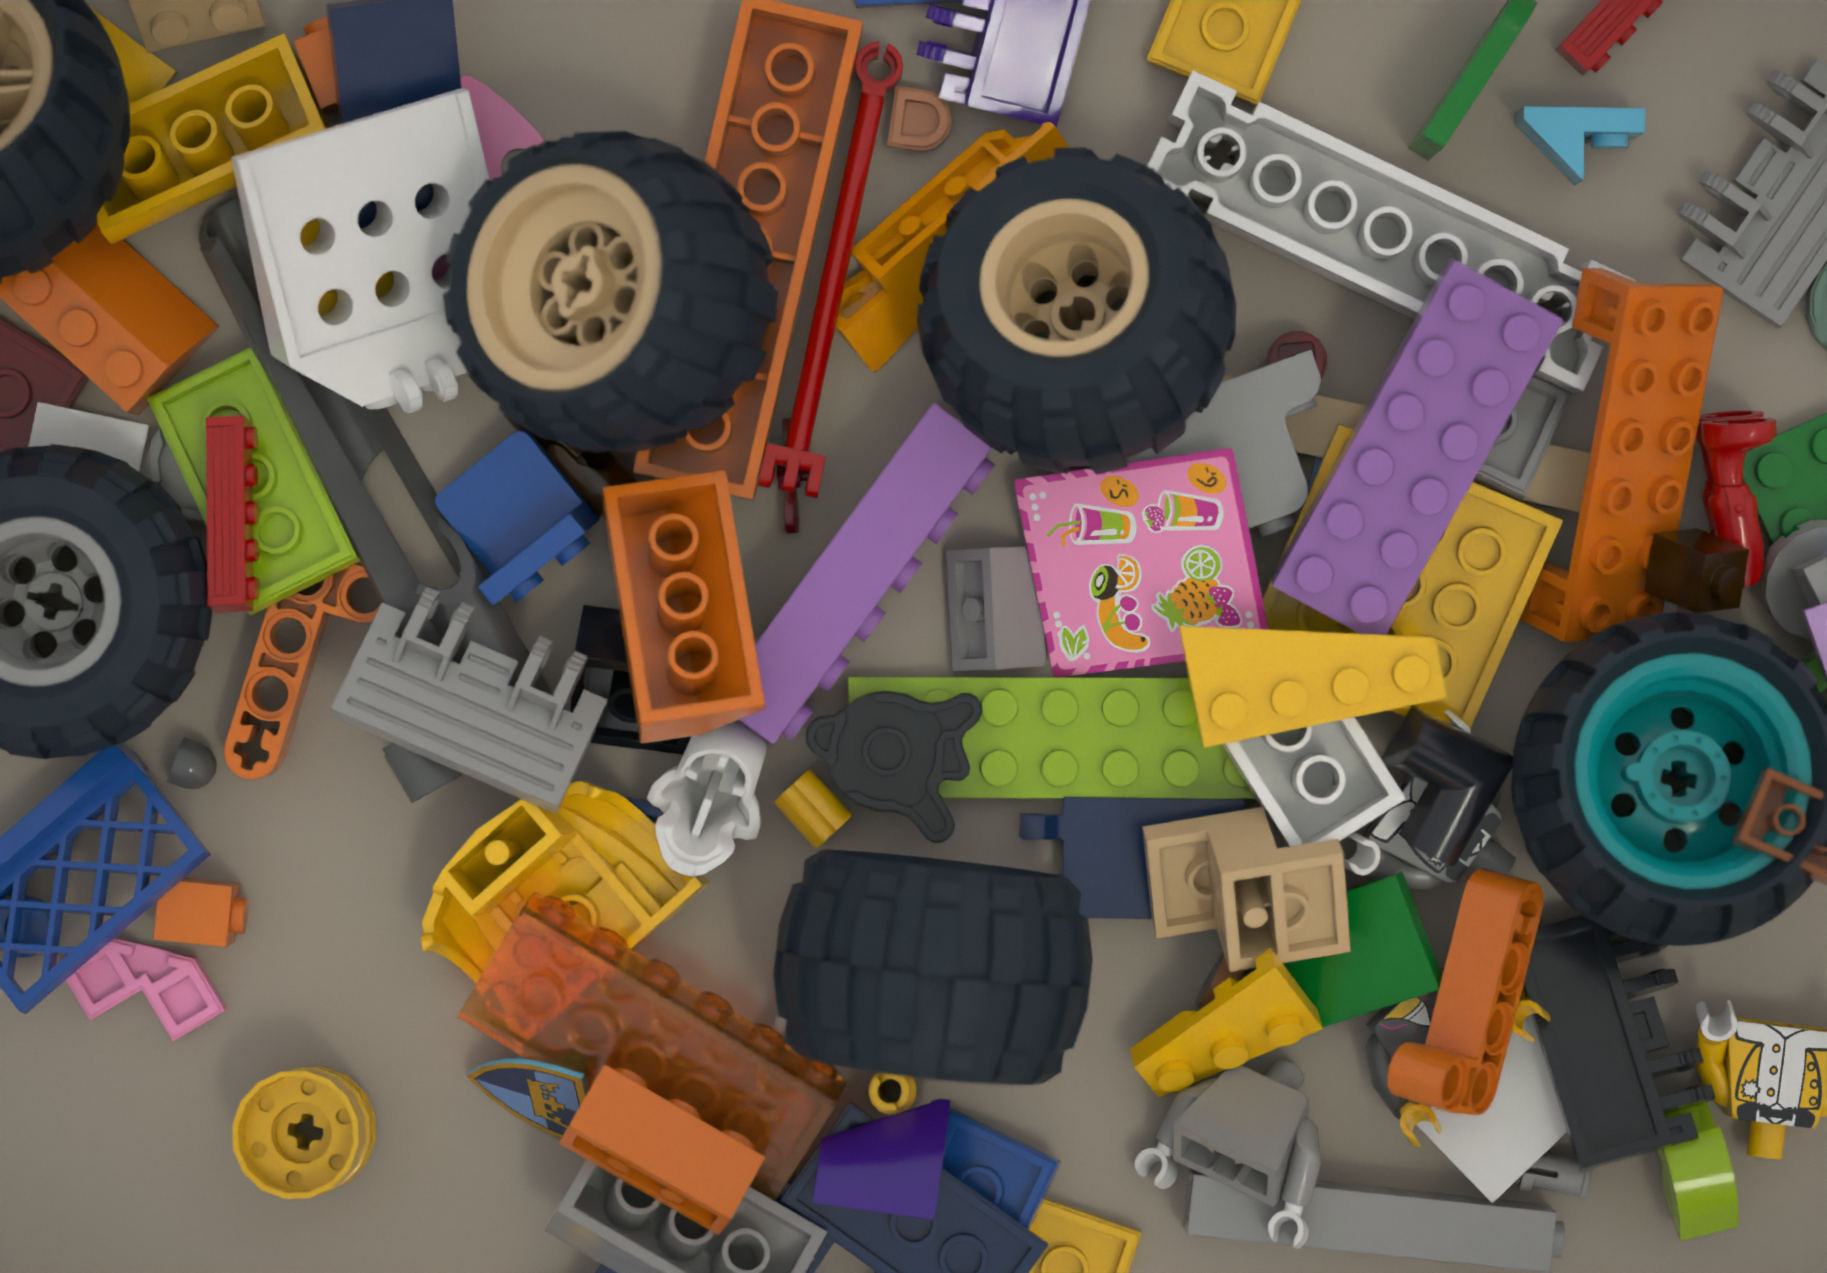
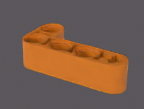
[224,563,381,780]
[1387,868,1544,1115]

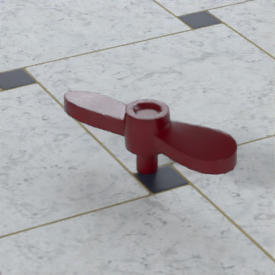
[777,418,810,534]

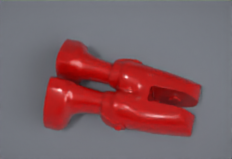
[1696,410,1776,588]

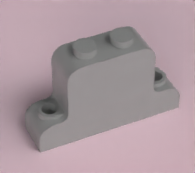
[1108,350,1321,537]

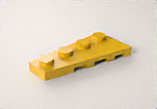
[1178,626,1447,748]

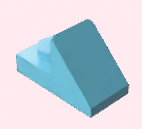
[1515,106,1646,185]

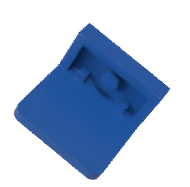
[435,429,600,605]

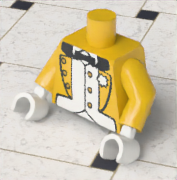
[1695,1000,1827,1160]

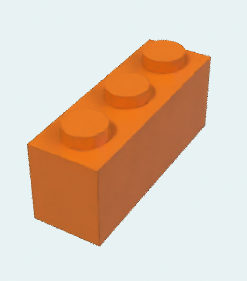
[559,1064,765,1235]

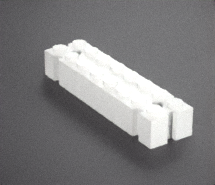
[1147,70,1636,395]

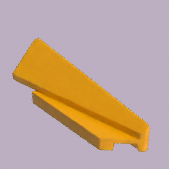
[814,122,1070,372]

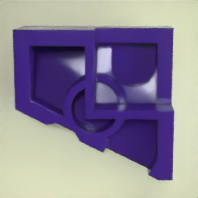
[812,1098,951,1220]

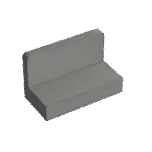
[946,546,1046,671]

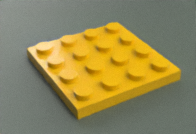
[1262,423,1563,729]

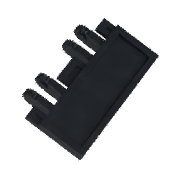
[1523,915,1715,1172]

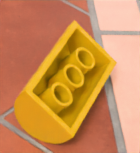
[97,33,330,244]

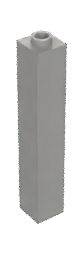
[1183,1168,1565,1273]

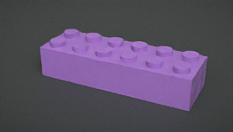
[1271,257,1563,635]
[739,402,995,745]

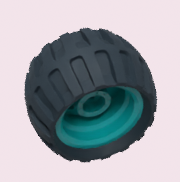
[1511,612,1827,946]

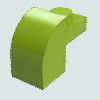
[1656,1102,1739,1241]

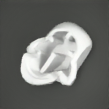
[646,720,768,876]

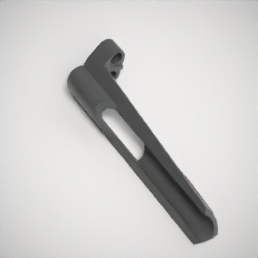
[199,194,553,803]

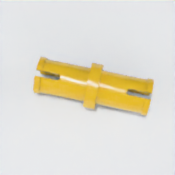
[868,1073,917,1115]

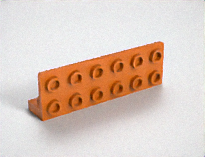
[1519,268,1723,642]

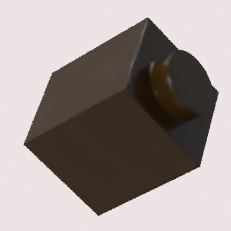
[1645,528,1749,613]

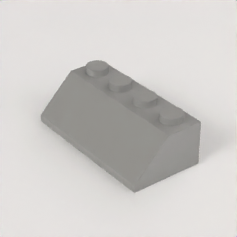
[544,1159,828,1273]

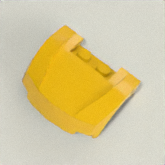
[421,780,711,1045]

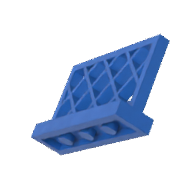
[0,744,211,1014]

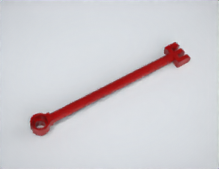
[758,41,903,498]

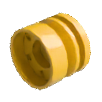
[232,1066,377,1199]

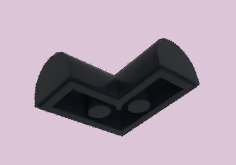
[1382,705,1513,867]

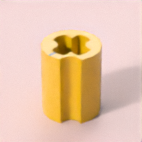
[773,768,853,849]

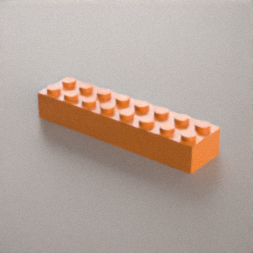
[633,0,863,501]

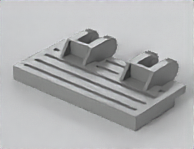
[1677,59,1827,328]
[330,587,608,814]

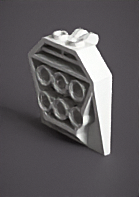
[232,88,490,413]

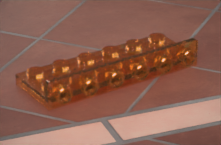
[457,892,846,1201]

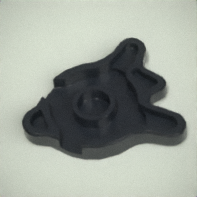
[806,690,983,843]

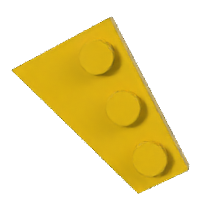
[1130,948,1323,1098]

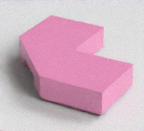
[66,937,228,1041]

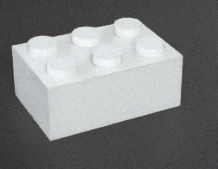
[1222,717,1406,847]

